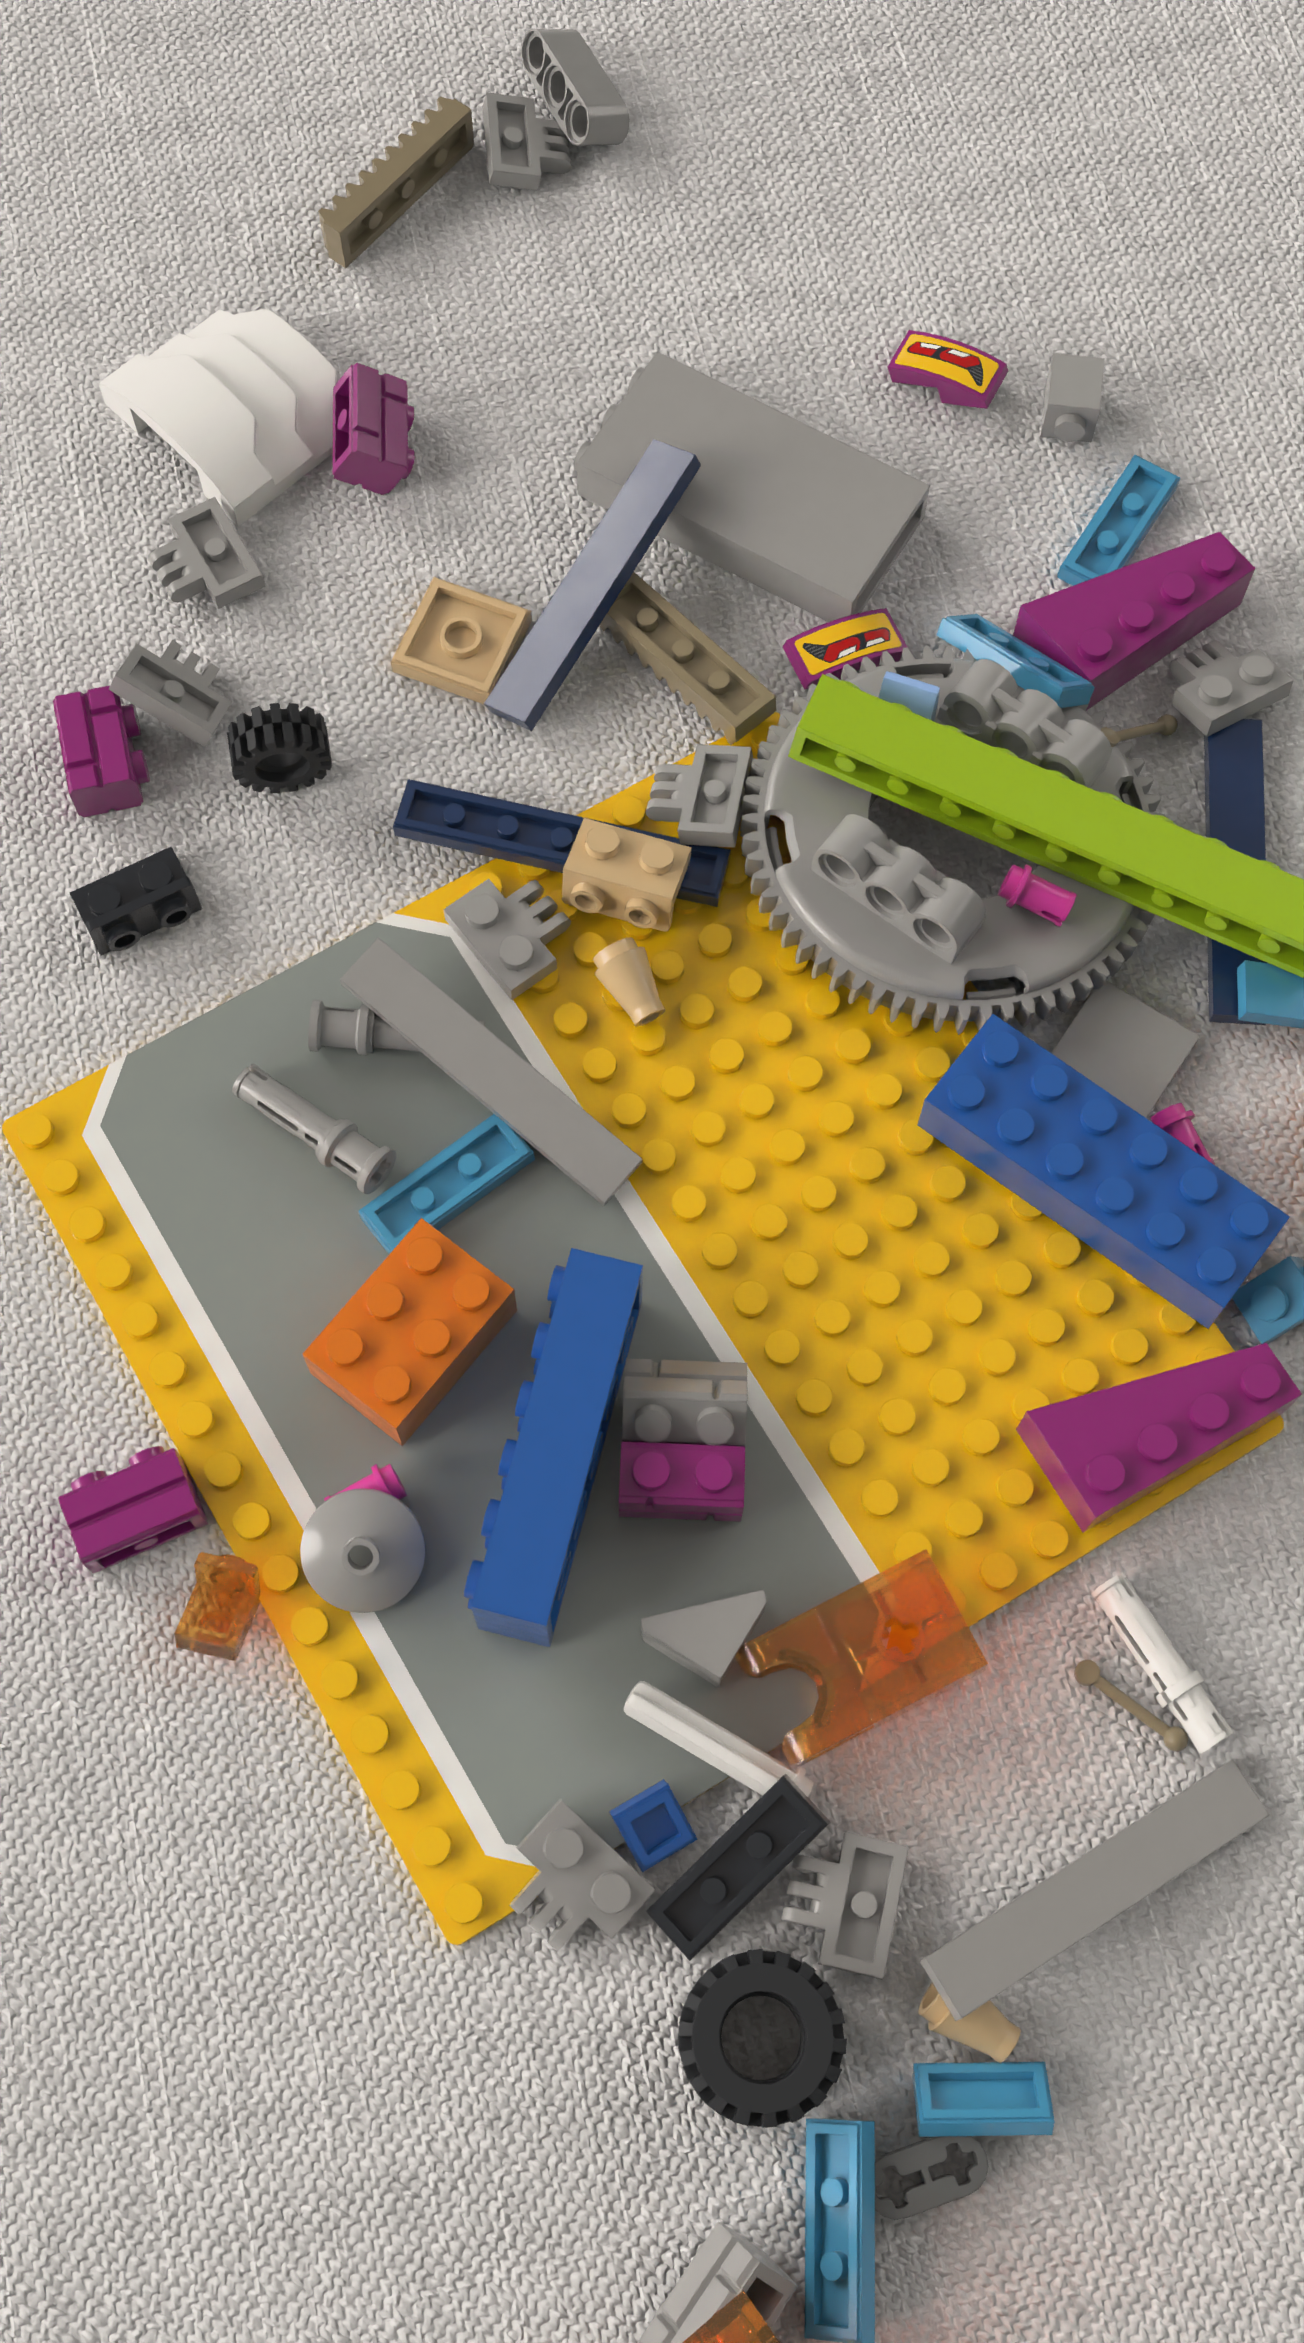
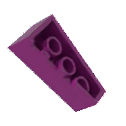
[1013,532,1255,711]
[1016,1343,1302,1533]

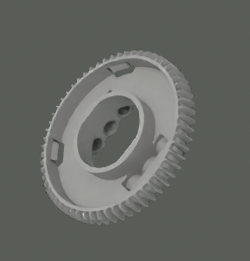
[740,646,1166,1035]

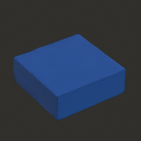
[609,1779,698,1872]

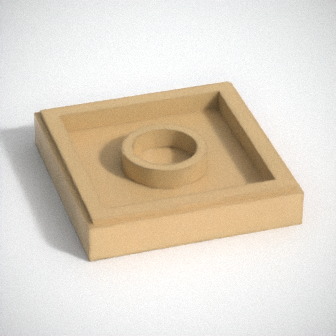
[391,577,532,704]

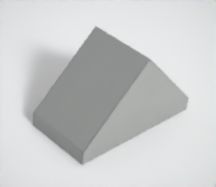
[641,1589,767,1688]

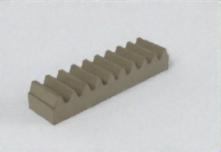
[318,97,475,269]
[599,572,777,745]

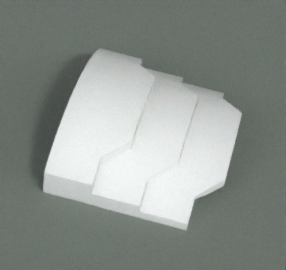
[98,309,337,527]

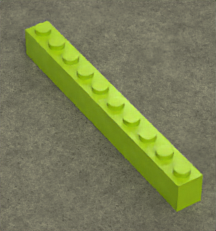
[788,674,1304,978]

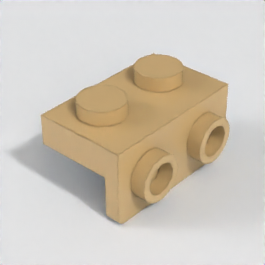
[562,818,692,932]

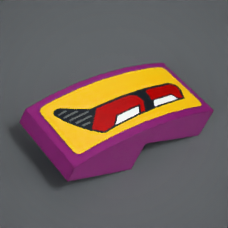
[887,330,1008,409]
[782,608,907,690]

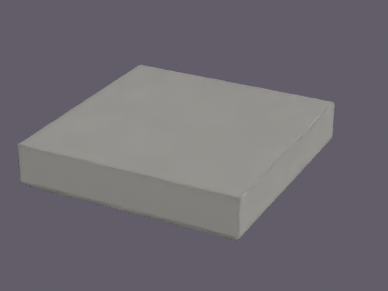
[1051,981,1200,1118]

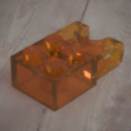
[735,1549,988,1766]

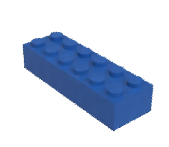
[917,1014,1290,1329]
[464,1248,643,1647]

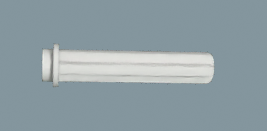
[623,1681,814,1797]

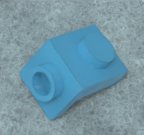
[1232,1256,1304,1344]

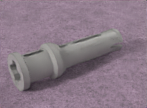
[308,1000,485,1056]
[232,1064,397,1194]

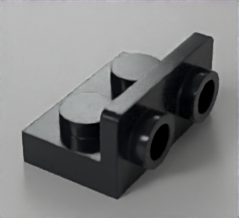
[70,847,202,956]

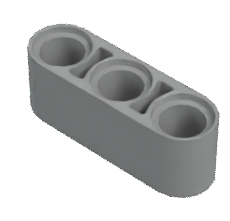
[521,29,629,146]

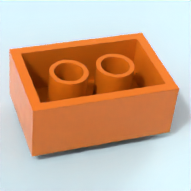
[302,1218,517,1446]

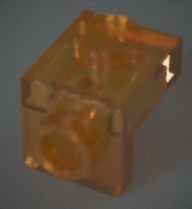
[174,1552,261,1661]

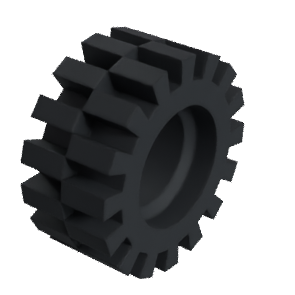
[227,703,332,793]

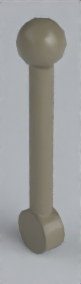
[1101,714,1178,747]
[1074,1660,1188,1752]

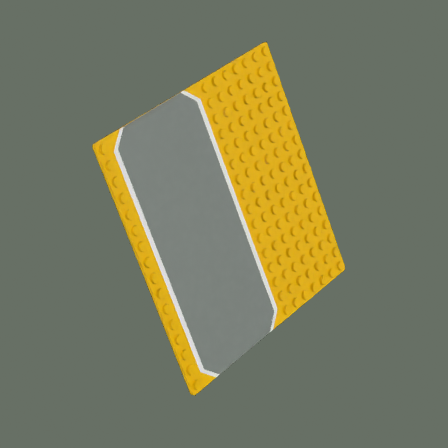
[2,712,1284,1945]

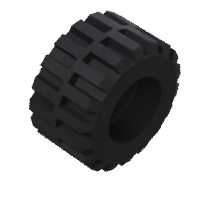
[678,1949,847,2128]

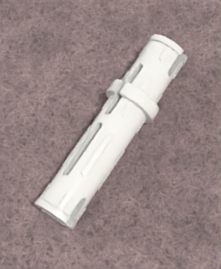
[1091,1572,1234,1755]

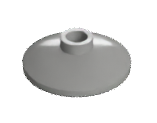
[300,1488,425,1613]

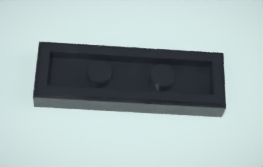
[646,1774,831,1961]

